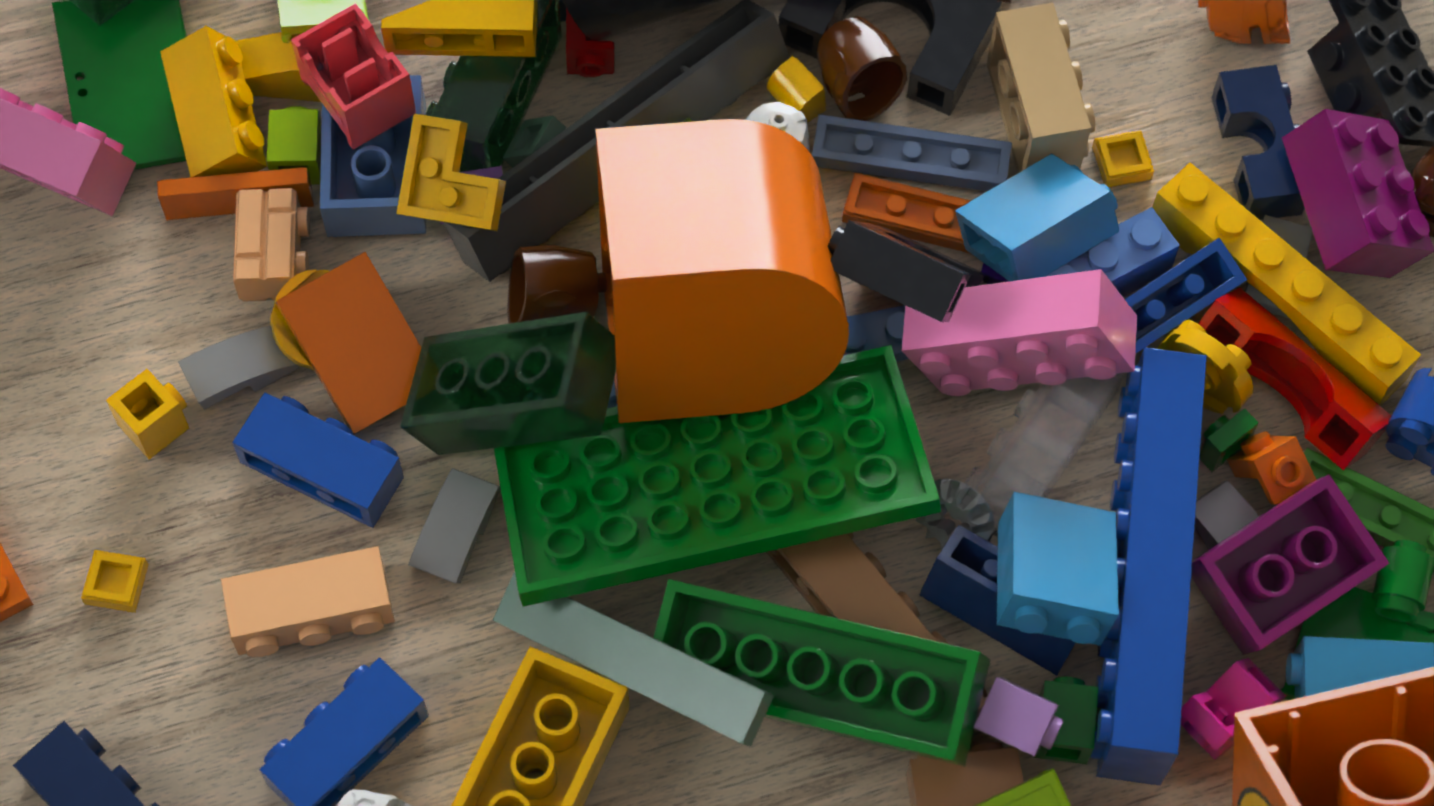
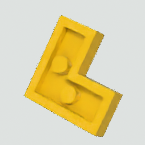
[396,114,506,231]

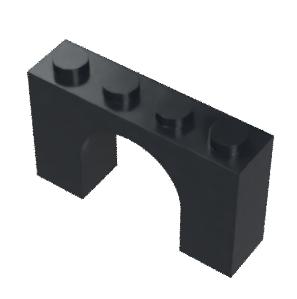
[778,0,1002,116]
[828,220,990,322]

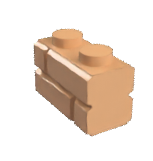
[233,188,310,301]

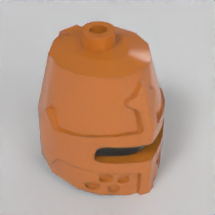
[1198,0,1290,44]

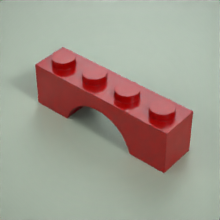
[1198,287,1391,471]

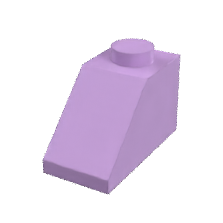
[974,677,1064,756]

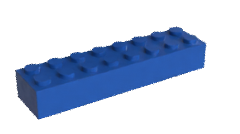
[1090,347,1207,786]

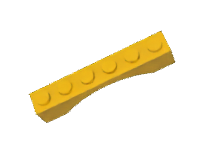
[1152,162,1421,406]

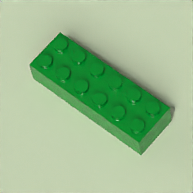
[653,579,991,767]

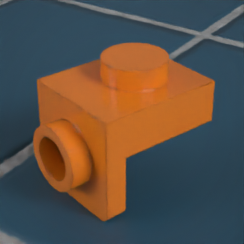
[1227,431,1316,505]

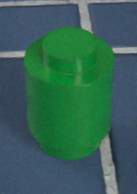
[1372,540,1434,622]

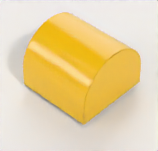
[766,56,826,123]

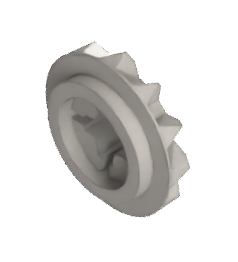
[915,479,995,550]

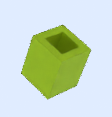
[266,106,321,185]

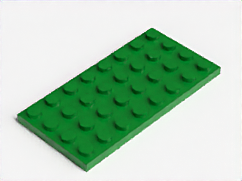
[491,345,941,607]

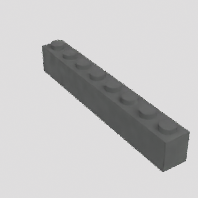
[444,0,790,282]

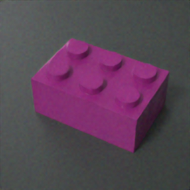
[1282,109,1434,278]
[1191,474,1389,655]

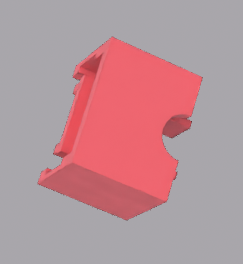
[291,3,416,150]

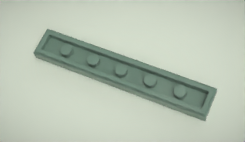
[493,572,774,747]

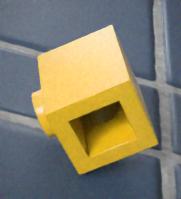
[106,368,190,459]

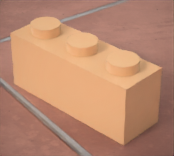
[221,546,395,657]

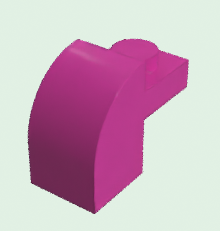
[1180,658,1286,760]

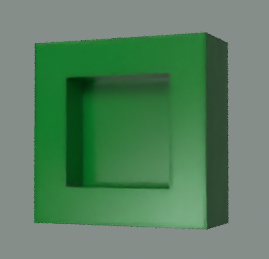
[1199,408,1259,472]

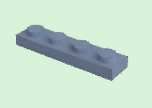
[812,114,1012,191]

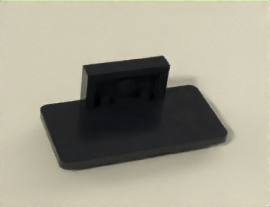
[1307,0,1434,147]

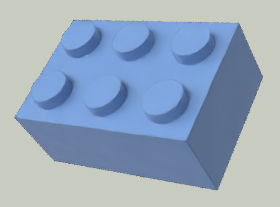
[320,75,426,237]

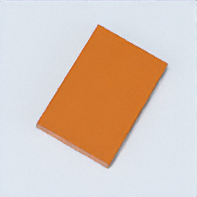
[275,252,442,435]

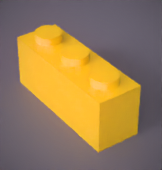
[160,26,267,177]

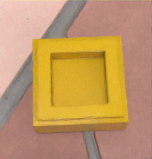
[1092,130,1154,187]
[81,550,149,613]

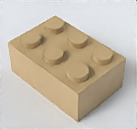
[986,2,1096,173]

